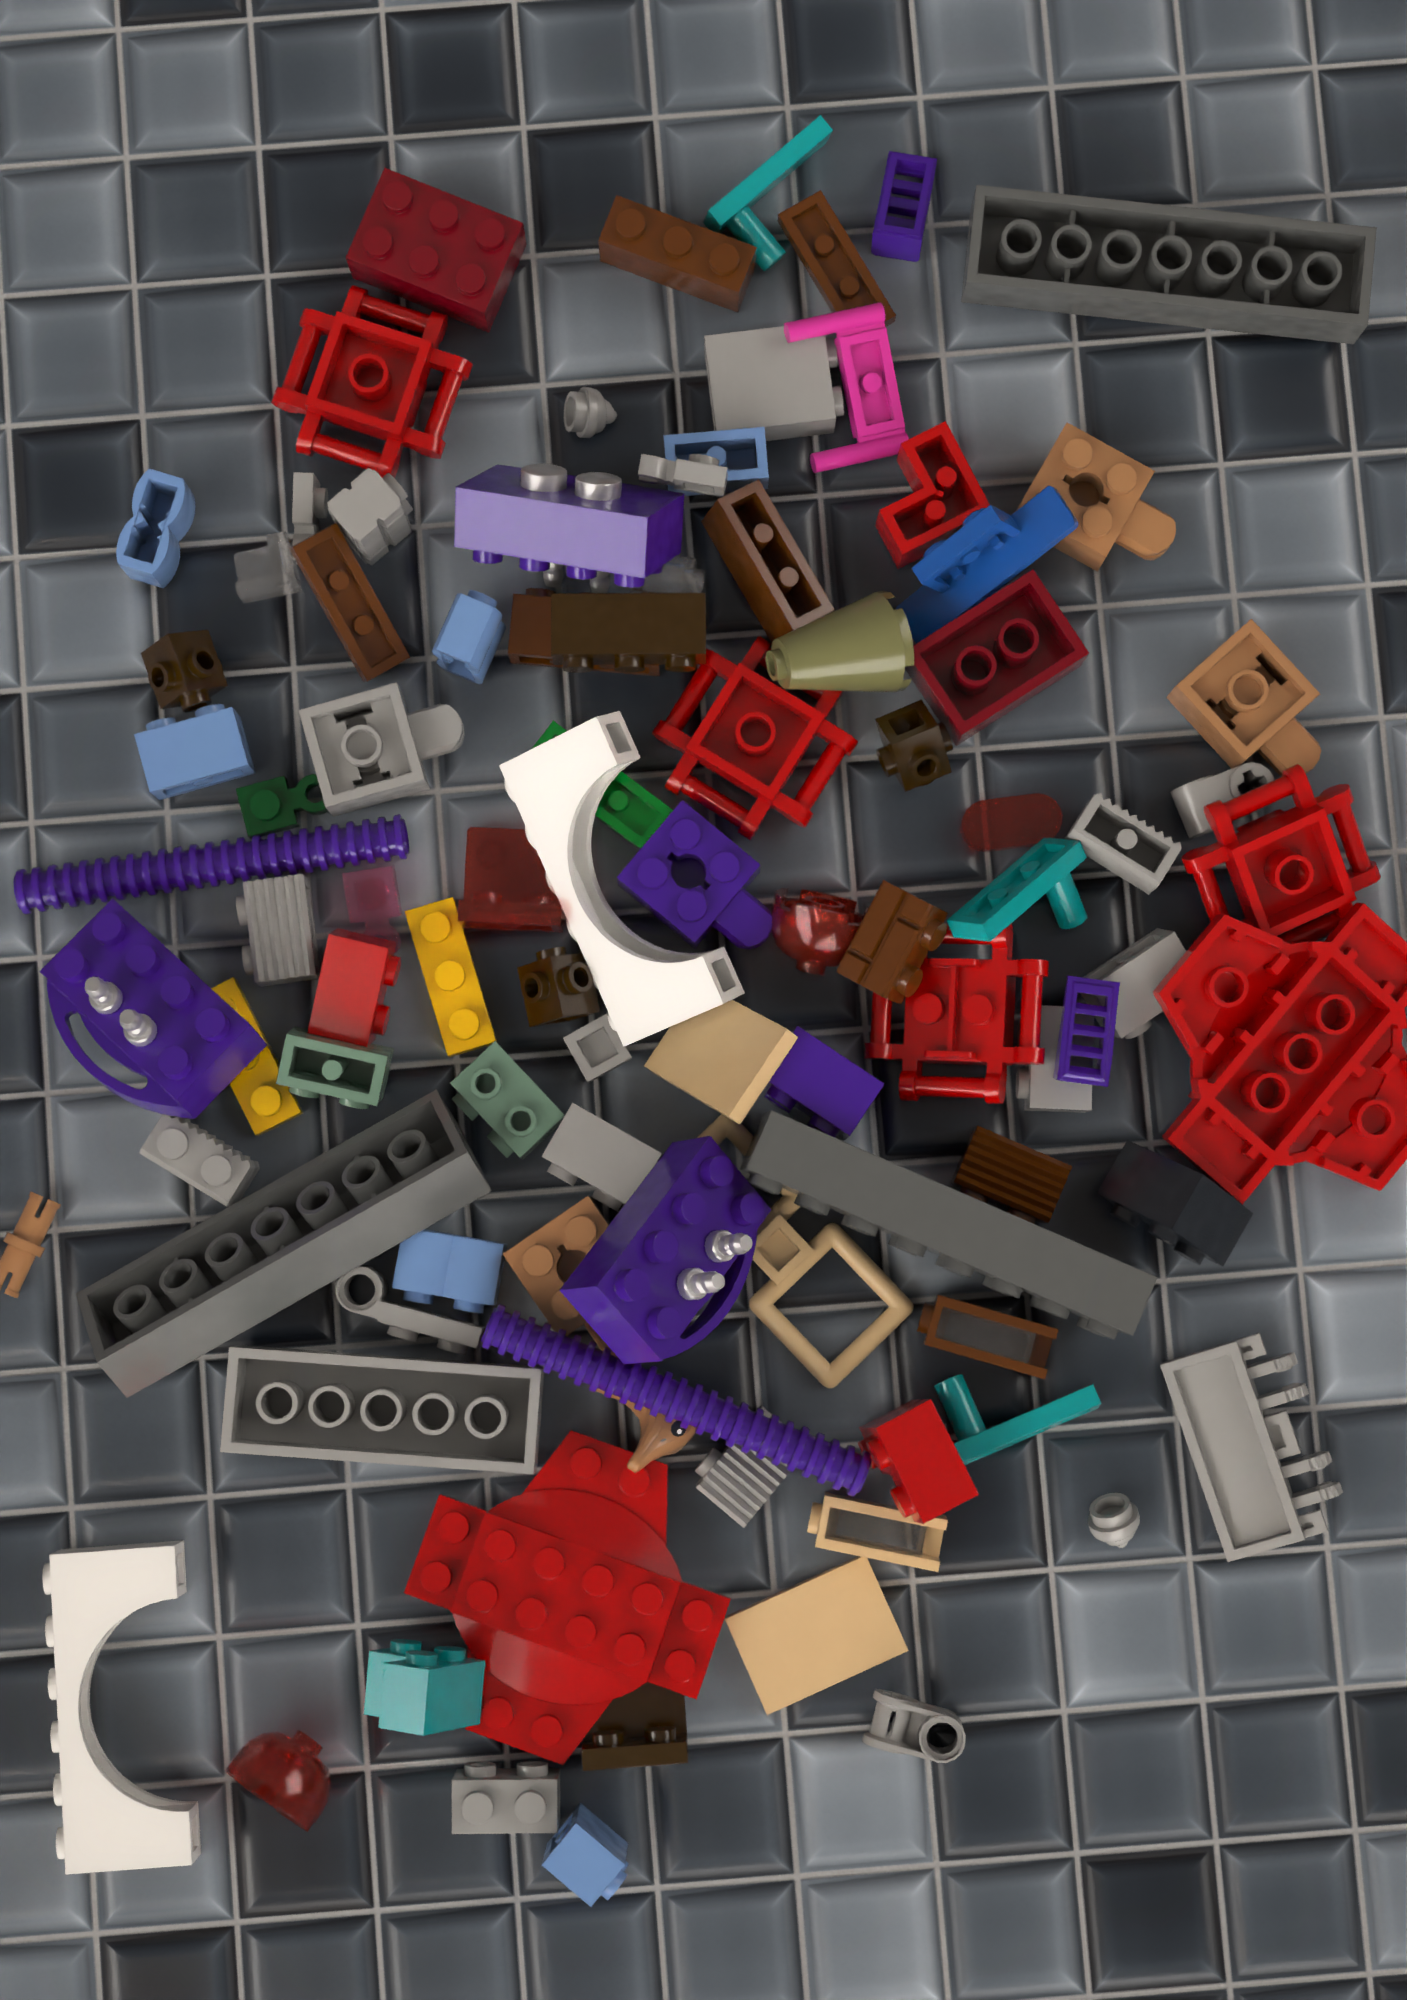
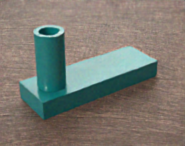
[703,115,833,272]
[947,838,1088,942]
[934,1374,1102,1465]

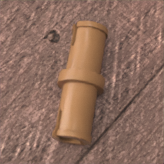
[0,1191,61,1299]

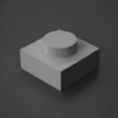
[563,1013,632,1083]

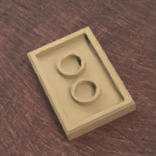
[644,1000,798,1124]
[725,1556,909,1715]

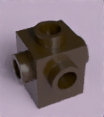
[141,629,228,713]
[875,700,953,792]
[517,947,600,1027]

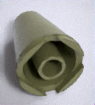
[766,591,914,692]

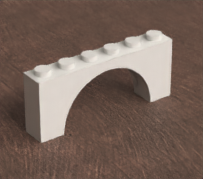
[499,711,745,1047]
[42,1540,201,1875]

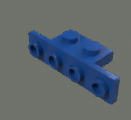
[896,486,1079,644]

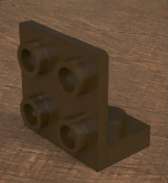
[581,1682,689,1771]

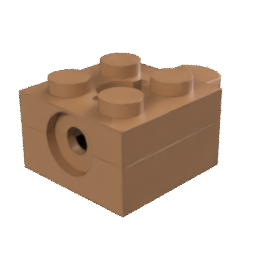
[1017,422,1176,572]
[1166,619,1321,777]
[503,1196,616,1356]

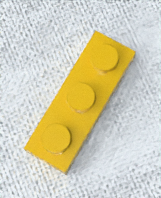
[404,897,497,1057]
[211,977,303,1136]

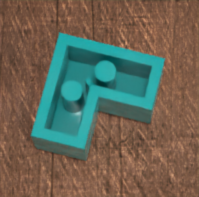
[363,1639,485,1736]

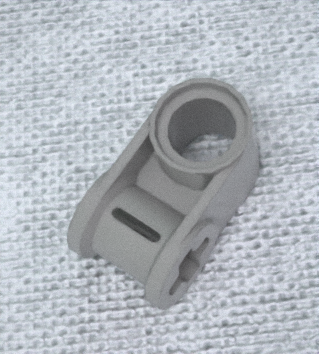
[1170,762,1274,839]
[862,1689,966,1763]

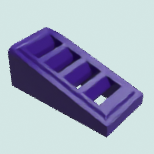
[871,151,937,262]
[1053,975,1120,1087]

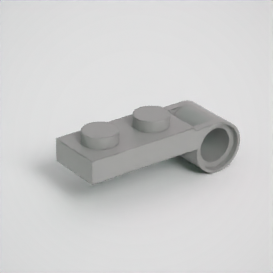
[336,1266,486,1355]

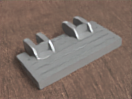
[1160,1332,1343,1562]

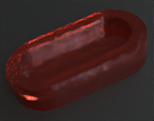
[960,793,1062,852]

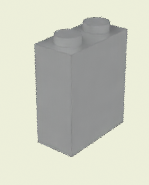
[704,326,844,441]

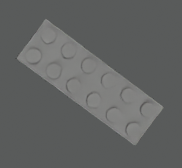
[220,1345,544,1474]

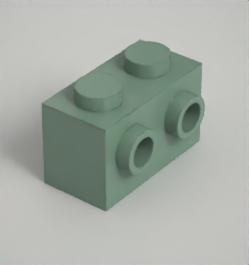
[276,1026,394,1109]
[450,1041,565,1159]

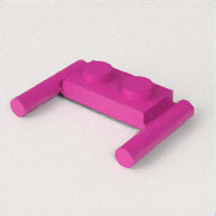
[784,302,909,473]

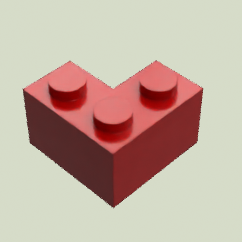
[875,421,990,569]
[858,1399,979,1524]

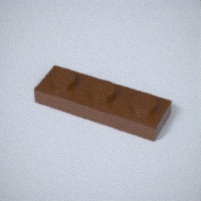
[777,190,896,327]
[289,523,410,682]

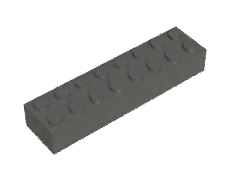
[961,185,1377,344]
[76,1089,492,1398]
[739,1110,1158,1340]

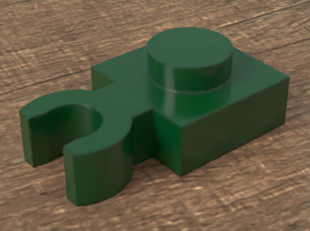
[236,774,328,840]

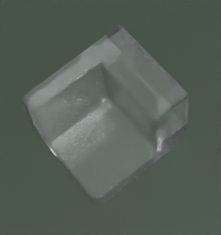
[234,531,302,604]

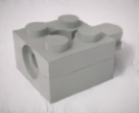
[298,682,465,817]

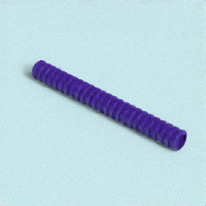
[13,814,410,914]
[481,1304,872,1497]

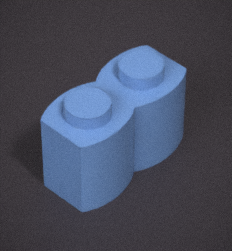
[116,469,195,588]
[432,590,506,684]
[392,1229,507,1313]

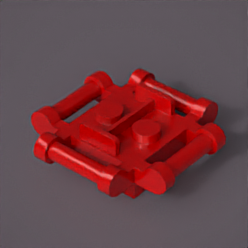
[271,285,473,478]
[652,636,858,840]
[1181,764,1381,943]
[864,923,1049,1104]

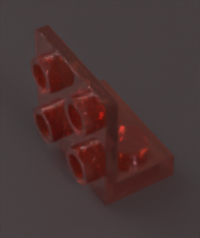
[458,827,564,933]

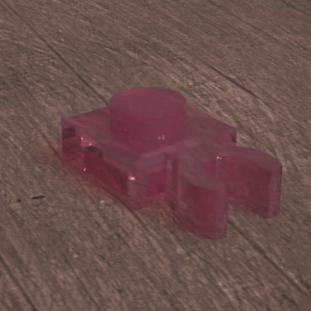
[342,865,403,953]

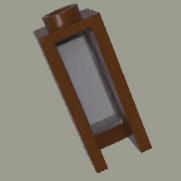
[917,1295,1059,1379]

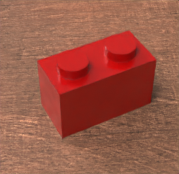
[307,928,401,1047]

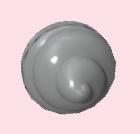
[564,387,617,438]
[1087,1493,1140,1548]

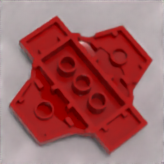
[1153,903,1407,1205]
[404,1430,731,1765]

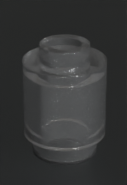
[630,555,705,593]

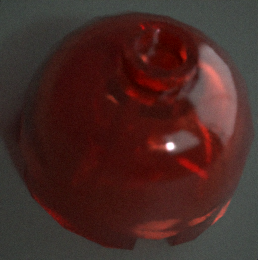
[771,888,869,975]
[225,1730,332,1832]

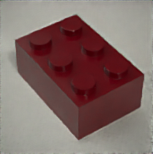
[346,167,527,333]
[905,569,1089,746]

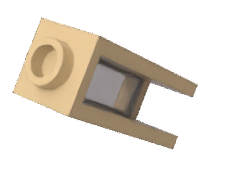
[807,1492,948,1572]

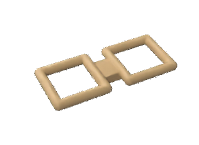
[697,1114,913,1388]

